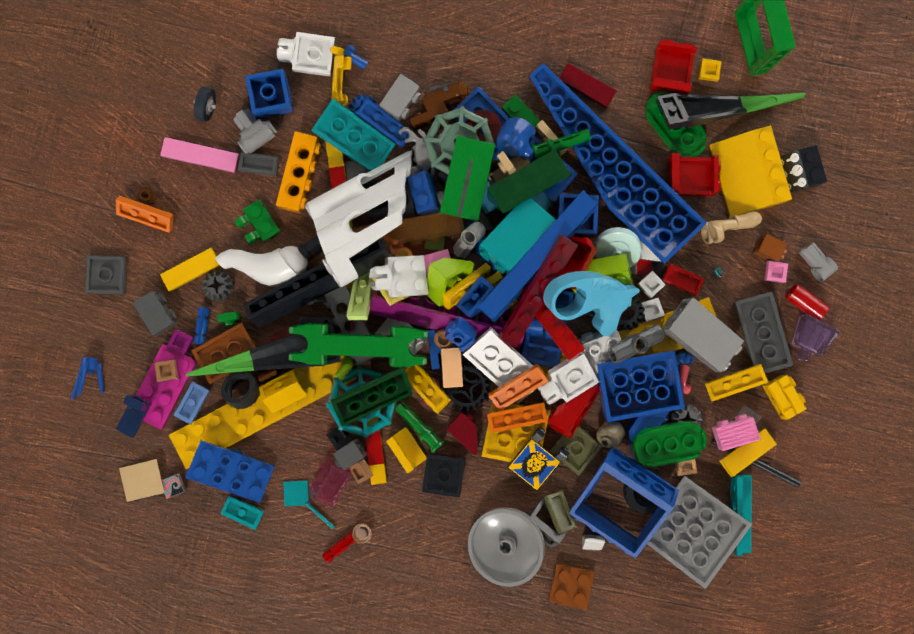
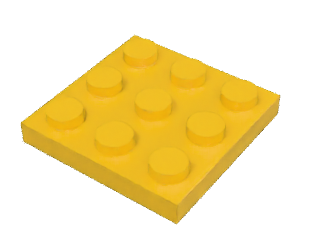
[481,402,550,462]

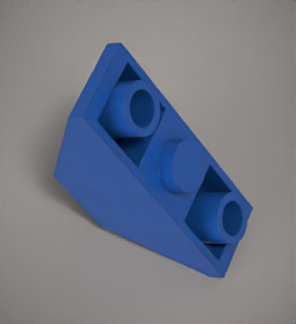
[625,411,669,460]

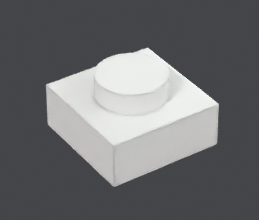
[637,271,665,298]
[642,298,665,322]

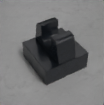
[326,427,353,450]

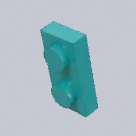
[220,495,265,530]

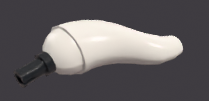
[215,234,321,287]

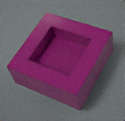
[167,329,194,355]

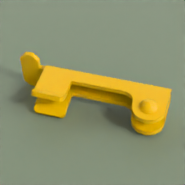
[330,46,352,107]

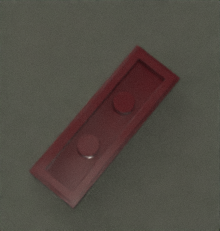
[559,63,617,108]

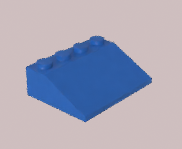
[597,350,685,422]

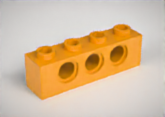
[276,131,321,214]

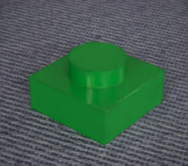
[217,311,242,326]

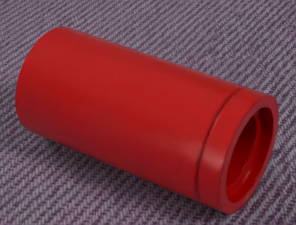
[785,283,829,321]

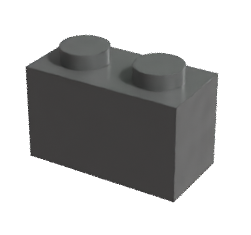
[133,291,178,336]
[333,438,367,471]

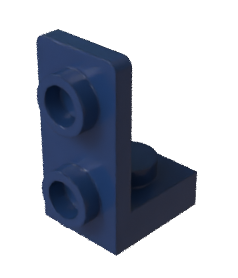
[116,394,152,437]

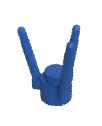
[71,357,104,400]

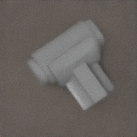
[233,109,277,154]

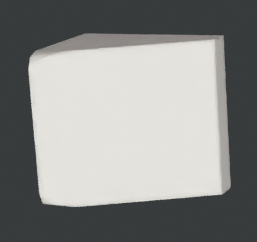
[582,534,605,550]

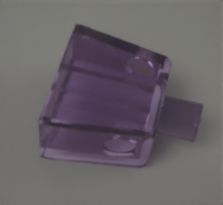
[791,314,840,363]

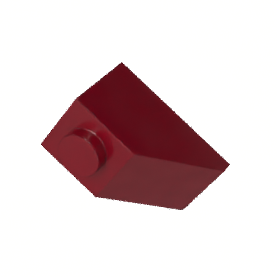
[446,412,478,456]

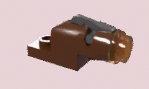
[410,81,469,131]

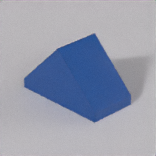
[456,276,495,318]

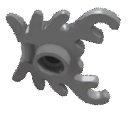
[398,127,442,176]

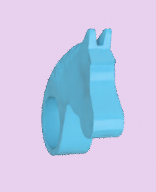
[543,271,640,336]

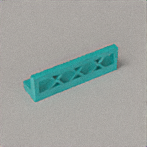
[730,474,752,556]

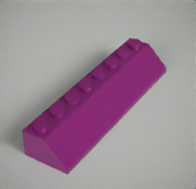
[369,290,525,351]

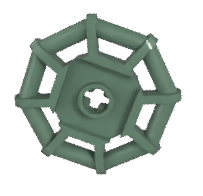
[423,106,496,174]

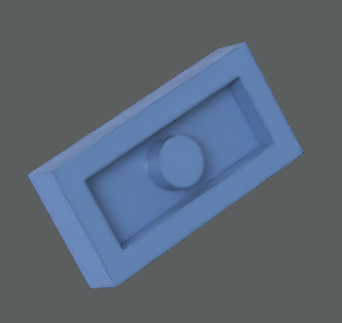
[174,381,211,425]

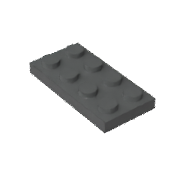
[733,292,793,373]

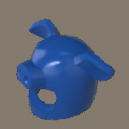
[495,117,536,161]

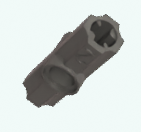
[607,324,665,364]

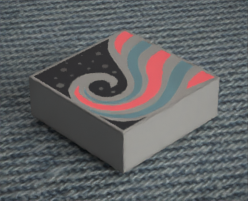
[162,473,186,499]

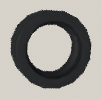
[221,371,260,409]

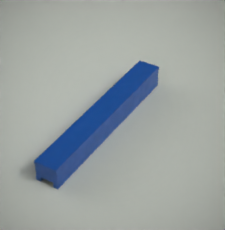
[477,190,598,323]

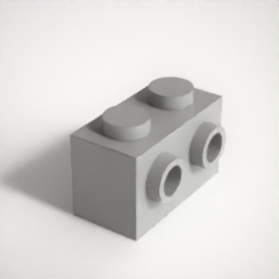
[379,74,421,122]

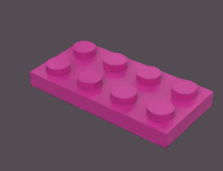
[136,344,198,430]

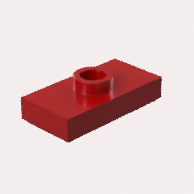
[662,263,705,297]

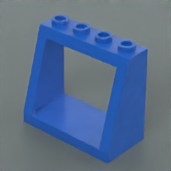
[569,448,679,558]

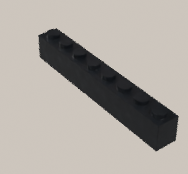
[244,237,393,328]

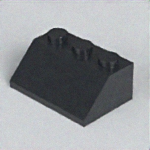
[356,178,416,229]

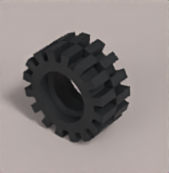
[617,296,645,330]

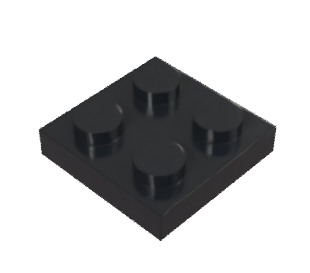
[422,453,465,498]

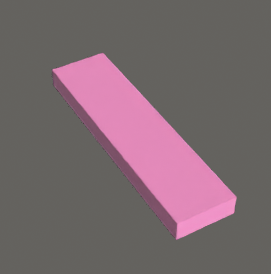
[160,137,240,173]

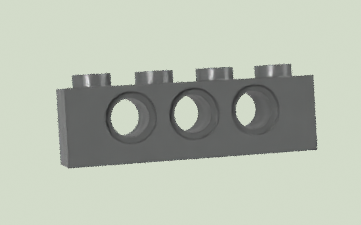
[324,285,375,365]

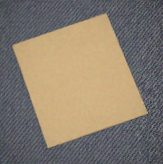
[119,459,164,502]

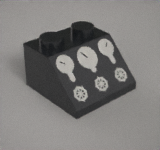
[780,145,827,193]

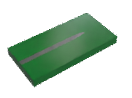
[440,136,495,222]

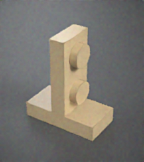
[491,151,530,182]

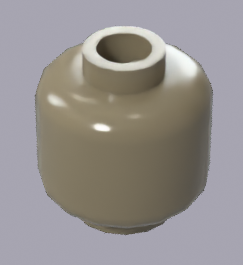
[596,421,625,449]

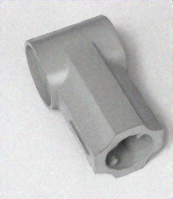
[453,222,486,259]
[799,242,838,282]

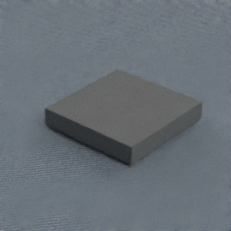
[85,255,127,295]

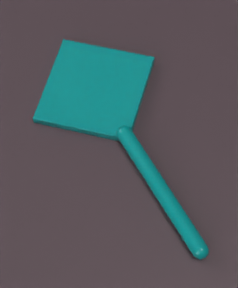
[283,480,335,529]

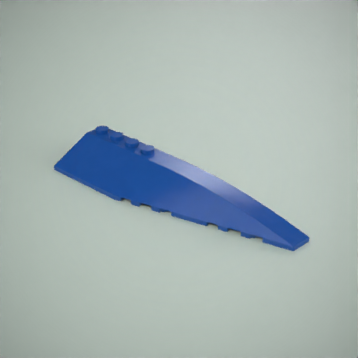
[529,63,707,264]

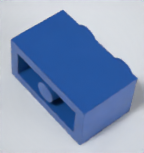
[407,170,441,217]

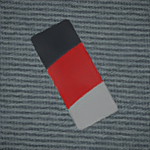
[630,259,664,278]

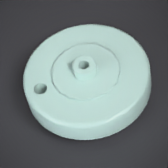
[595,227,642,267]

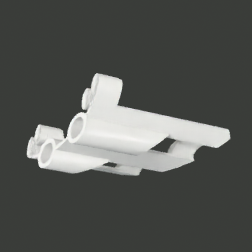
[305,150,413,288]

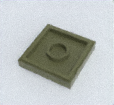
[549,427,603,476]

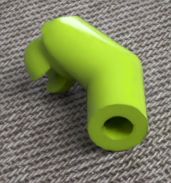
[335,356,354,381]

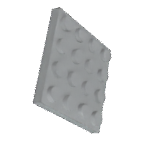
[647,476,752,589]

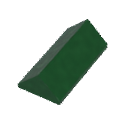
[487,149,571,214]
[329,367,413,427]

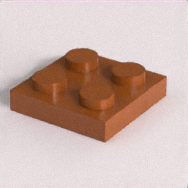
[548,562,594,610]

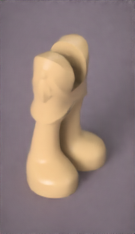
[701,212,762,245]

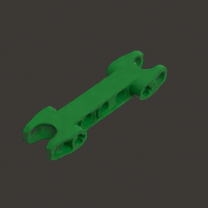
[289,323,428,367]

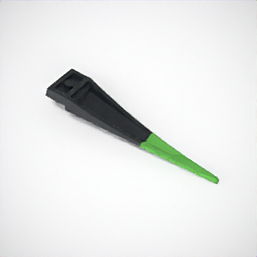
[656,93,806,130]
[185,323,342,376]

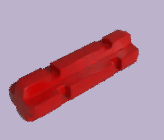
[322,532,356,563]

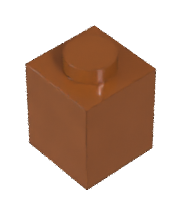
[753,234,788,262]

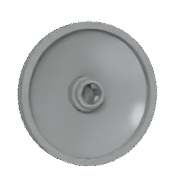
[468,507,545,587]

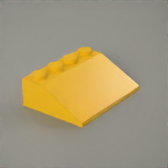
[709,125,792,217]

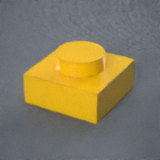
[698,58,722,82]

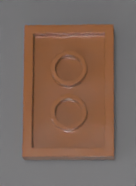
[191,322,257,384]

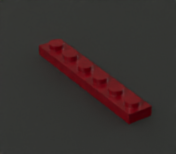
[498,234,578,347]

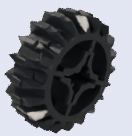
[440,361,492,413]

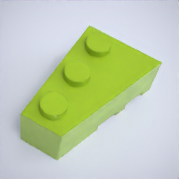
[573,253,633,294]

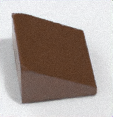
[257,369,280,382]

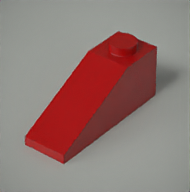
[548,384,600,439]

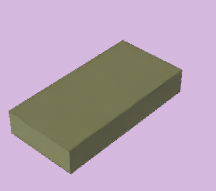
[544,491,577,534]

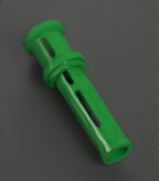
[531,129,591,160]
[395,401,445,453]

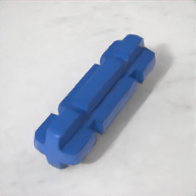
[194,307,210,345]

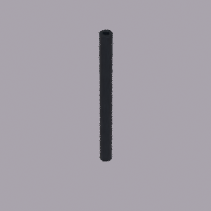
[711,437,801,488]

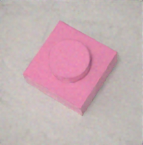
[764,261,788,283]

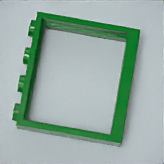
[734,0,796,77]

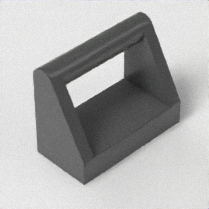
[528,497,567,548]

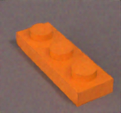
[116,196,174,233]
[489,364,549,411]
[487,402,548,433]

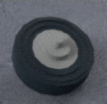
[193,87,217,122]

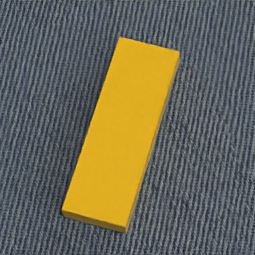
[160,248,220,292]
[443,263,491,310]
[705,364,768,401]
[405,365,451,414]
[719,428,777,477]

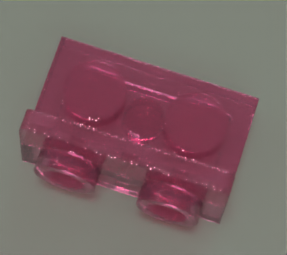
[309,459,352,507]

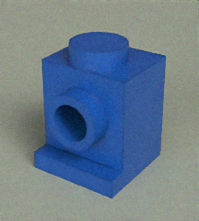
[445,316,477,352]

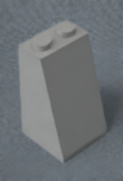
[661,298,744,372]

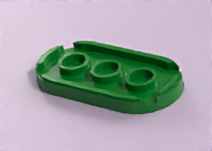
[645,91,707,157]
[632,421,707,467]

